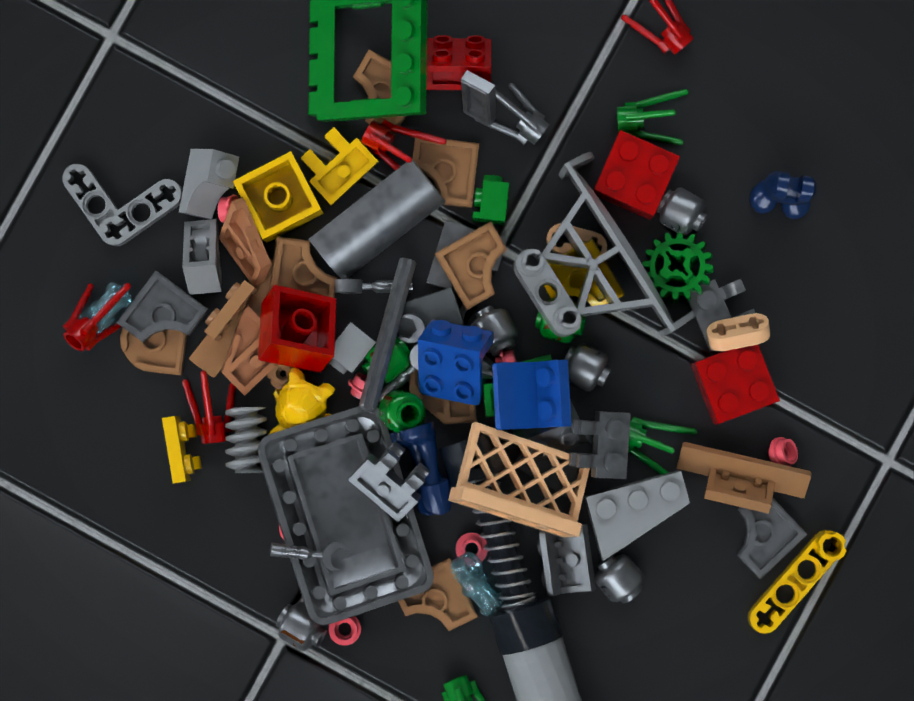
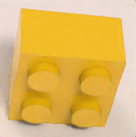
[233,151,324,243]

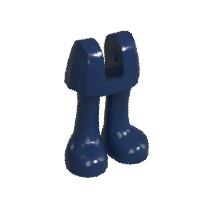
[749,171,817,219]
[389,421,452,516]

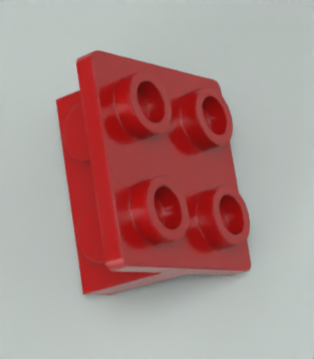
[426,35,491,90]

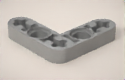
[62,164,183,246]

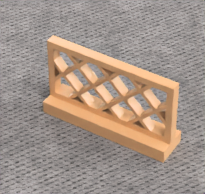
[448,422,590,538]

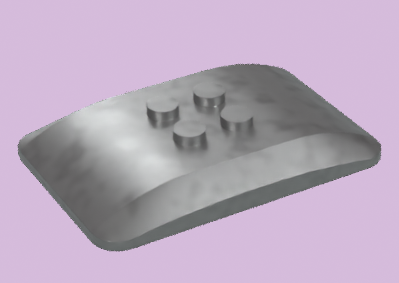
[258,406,434,625]

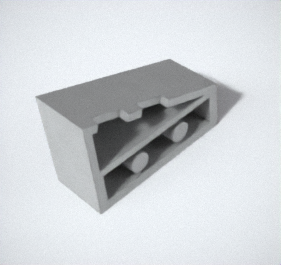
[584,470,690,561]

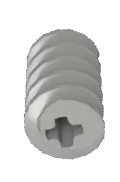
[225,407,267,473]

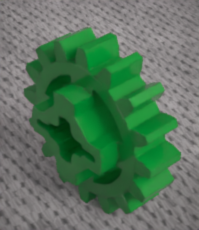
[642,232,714,303]

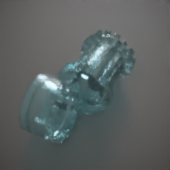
[78,282,132,334]
[450,552,503,617]

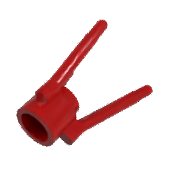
[621,0,694,55]
[361,119,446,171]
[63,283,131,351]
[182,370,236,444]

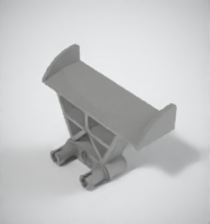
[514,152,696,337]

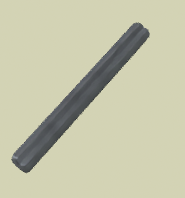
[359,257,416,412]

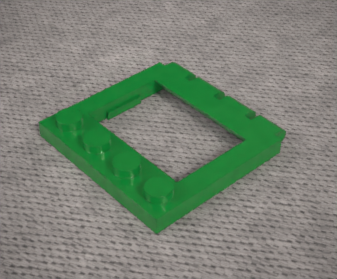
[308,0,427,122]

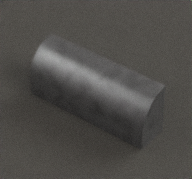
[309,159,446,279]

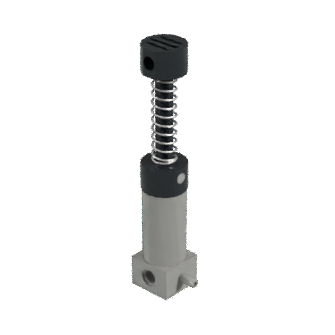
[439,434,582,701]

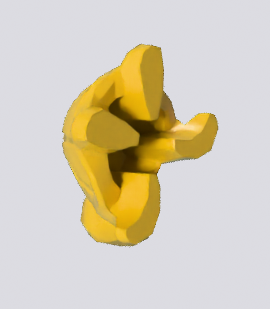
[268,368,335,435]

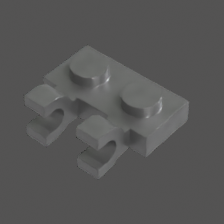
[689,279,756,351]
[569,411,631,479]
[348,441,430,522]

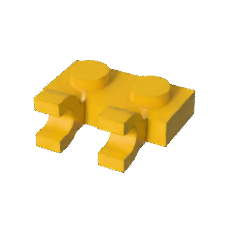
[301,127,379,206]
[162,416,202,484]

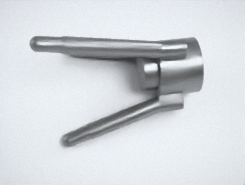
[475,83,550,145]

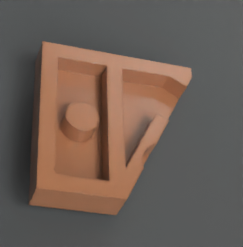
[219,197,271,286]

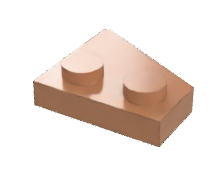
[221,305,277,396]

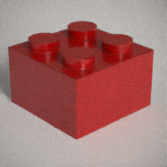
[593,130,680,220]
[258,285,336,373]
[690,344,780,424]

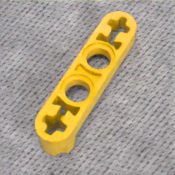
[748,530,847,634]

